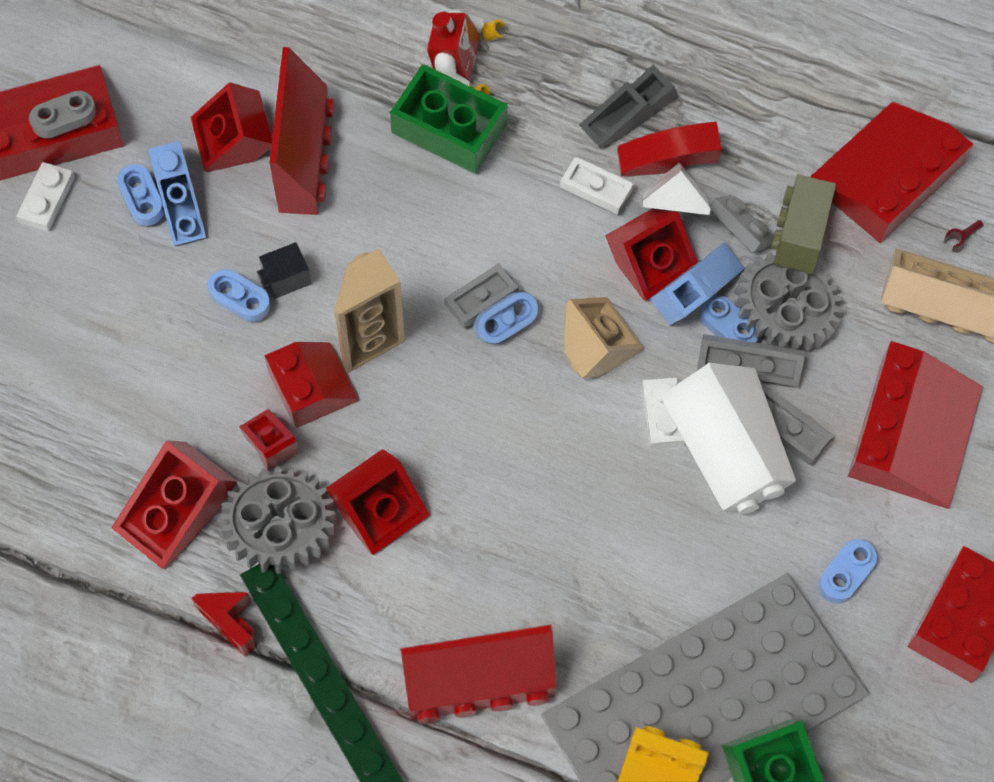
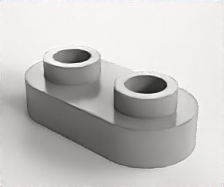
[29,91,96,138]

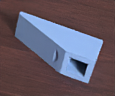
[148,141,206,246]
[650,242,744,325]

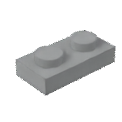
[710,195,774,253]
[444,263,519,329]

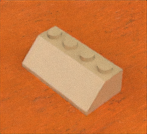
[334,248,405,374]
[881,248,994,343]

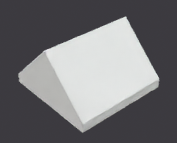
[642,163,711,215]

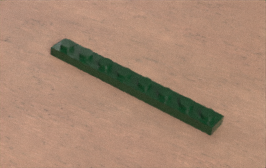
[240,563,404,782]

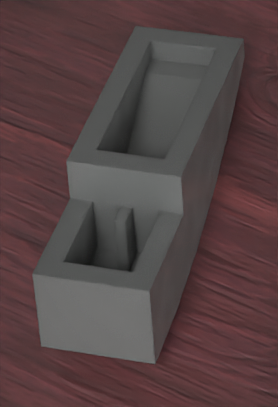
[579,64,678,149]

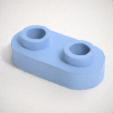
[117,164,164,226]
[207,269,270,322]
[474,292,538,344]
[700,295,759,343]
[818,539,877,604]

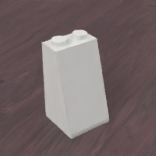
[661,363,796,514]

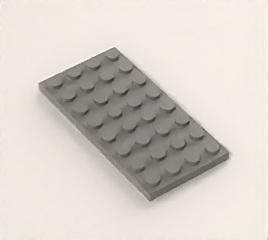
[541,573,868,782]

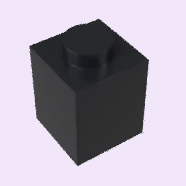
[256,242,311,299]

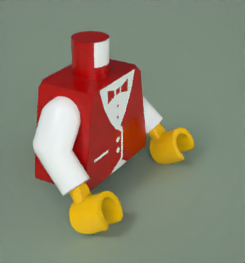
[427,9,505,95]

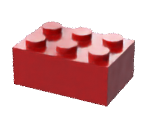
[907,546,994,683]

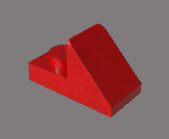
[239,409,297,471]
[191,592,256,657]

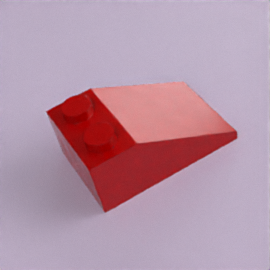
[111,440,237,569]

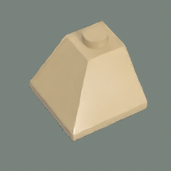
[564,297,645,378]

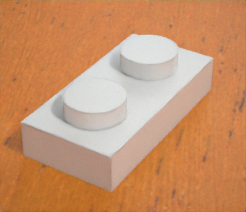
[560,156,634,215]
[16,162,75,232]
[642,377,685,449]

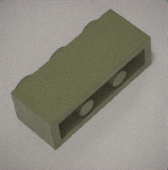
[771,174,836,274]

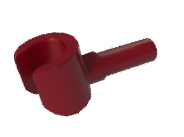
[944,220,984,253]

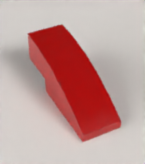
[617,121,722,177]

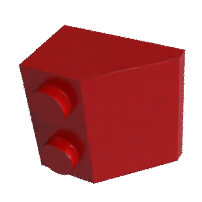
[190,82,272,172]
[605,208,698,301]
[264,342,358,428]
[326,449,430,555]

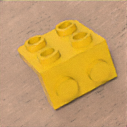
[617,726,709,782]

